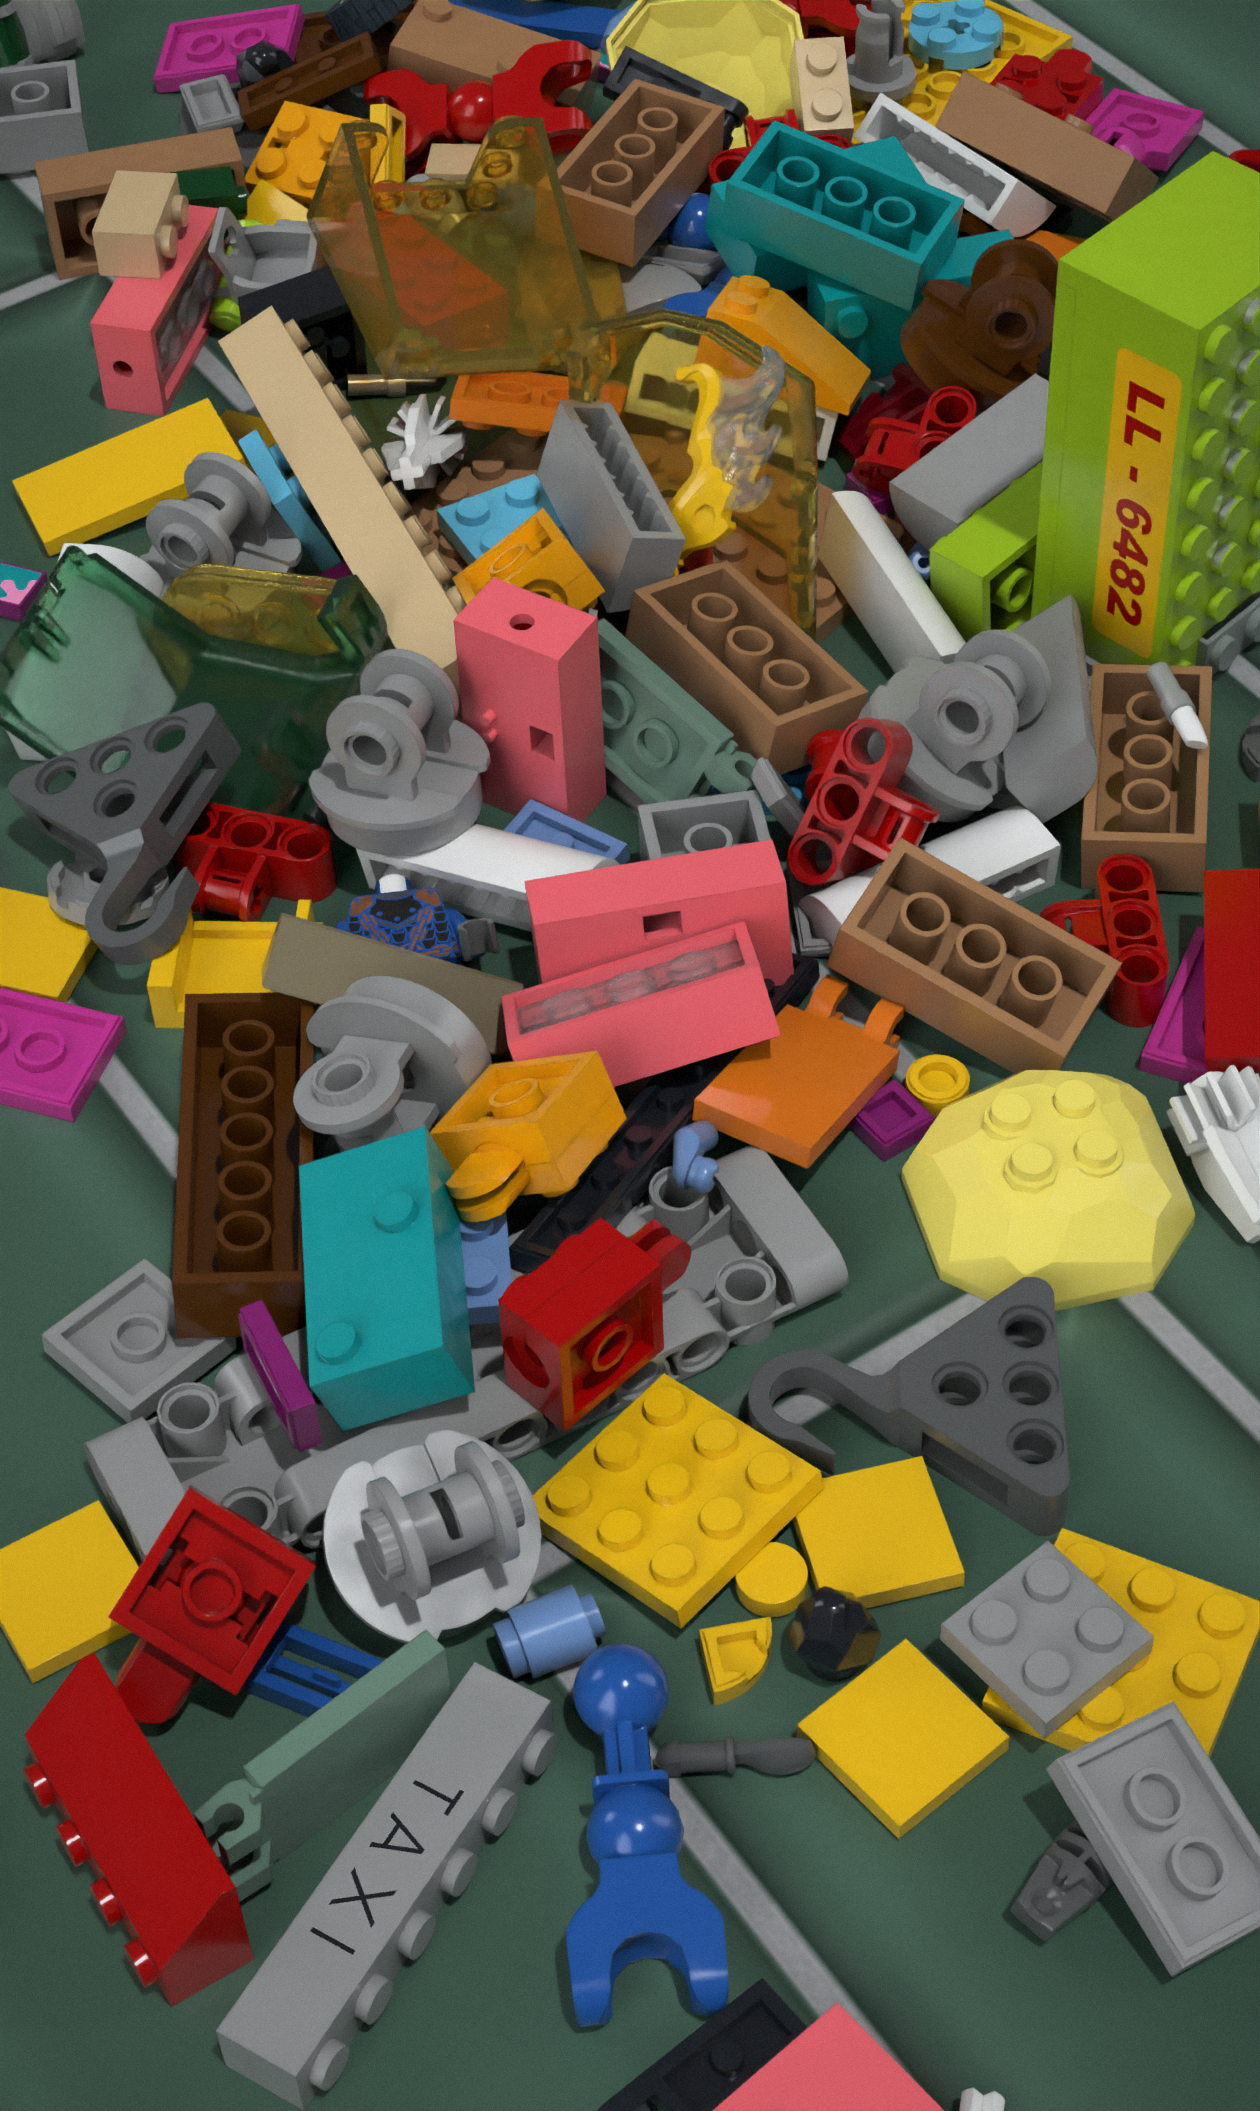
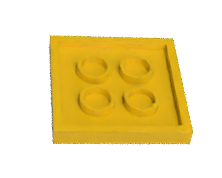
[532,1373,823,1629]
[982,1528,1260,1758]

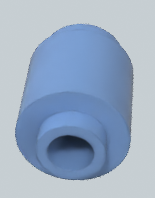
[492,1584,606,1679]

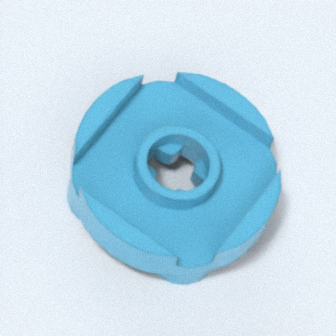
[908,0,1004,70]

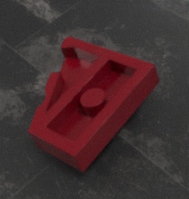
[833,361,934,463]

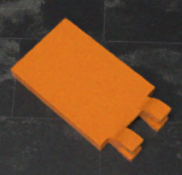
[692,975,905,1169]

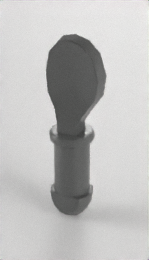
[655,1736,816,1777]

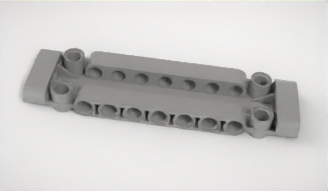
[83,1145,849,1566]

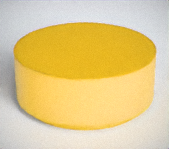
[905,1054,970,1118]
[735,1542,808,1617]

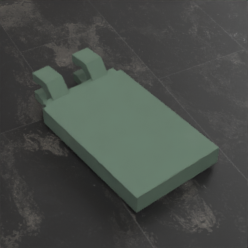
[598,618,757,804]
[193,1630,452,1902]

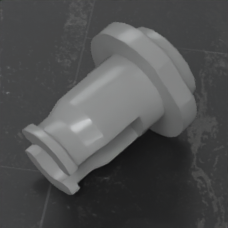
[846,0,917,106]

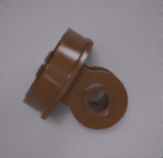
[900,239,1058,417]

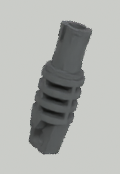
[1010,1817,1114,1941]

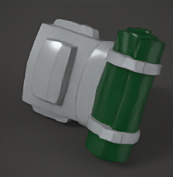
[0,0,86,69]

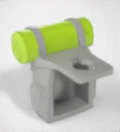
[208,207,329,332]

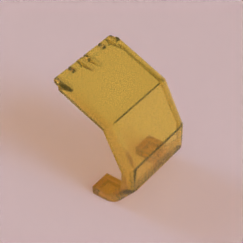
[567,308,818,642]

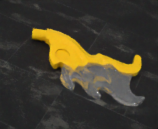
[668,345,785,577]

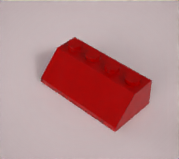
[23,1652,254,2007]

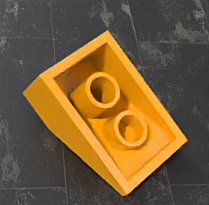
[696,275,872,416]

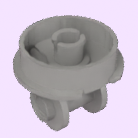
[139,452,302,641]
[858,629,1051,822]
[309,649,491,855]
[293,976,492,1158]
[322,1429,541,1644]

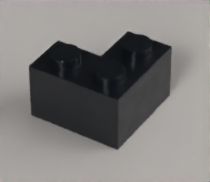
[238,264,368,391]

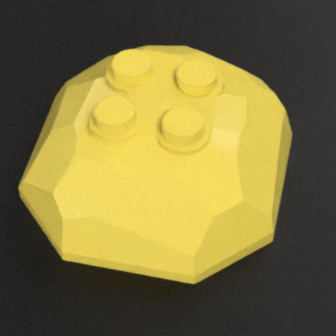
[606,0,804,149]
[901,1070,1195,1311]

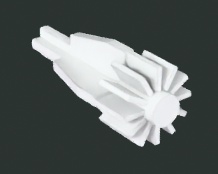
[381,394,470,490]
[1166,1065,1260,1244]

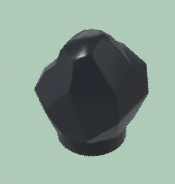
[236,40,295,89]
[788,1586,881,1681]

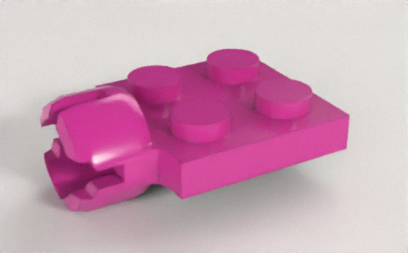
[1085,88,1205,171]

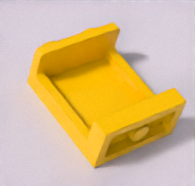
[147,899,325,1028]

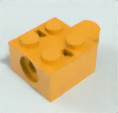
[245,101,370,215]
[452,508,605,613]
[429,1051,627,1222]

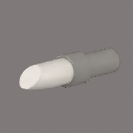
[1147,662,1208,749]

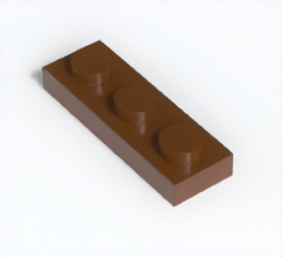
[237,31,382,132]

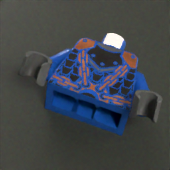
[335,874,500,966]

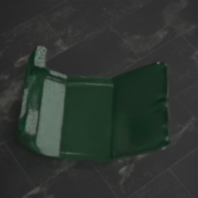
[0,545,387,819]

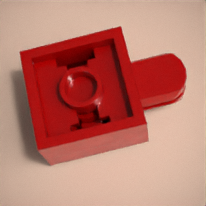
[990,49,1104,121]
[498,1217,692,1432]
[108,1485,316,1724]

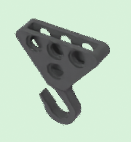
[8,702,241,965]
[748,1277,1070,1536]

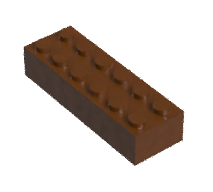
[172,992,316,1338]

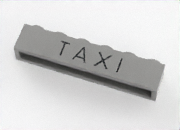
[216,1662,558,2111]

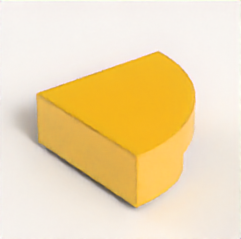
[699,1616,772,1706]

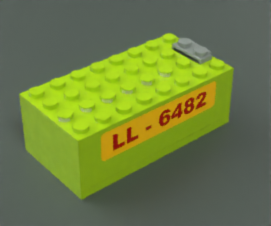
[1031,151,1260,675]

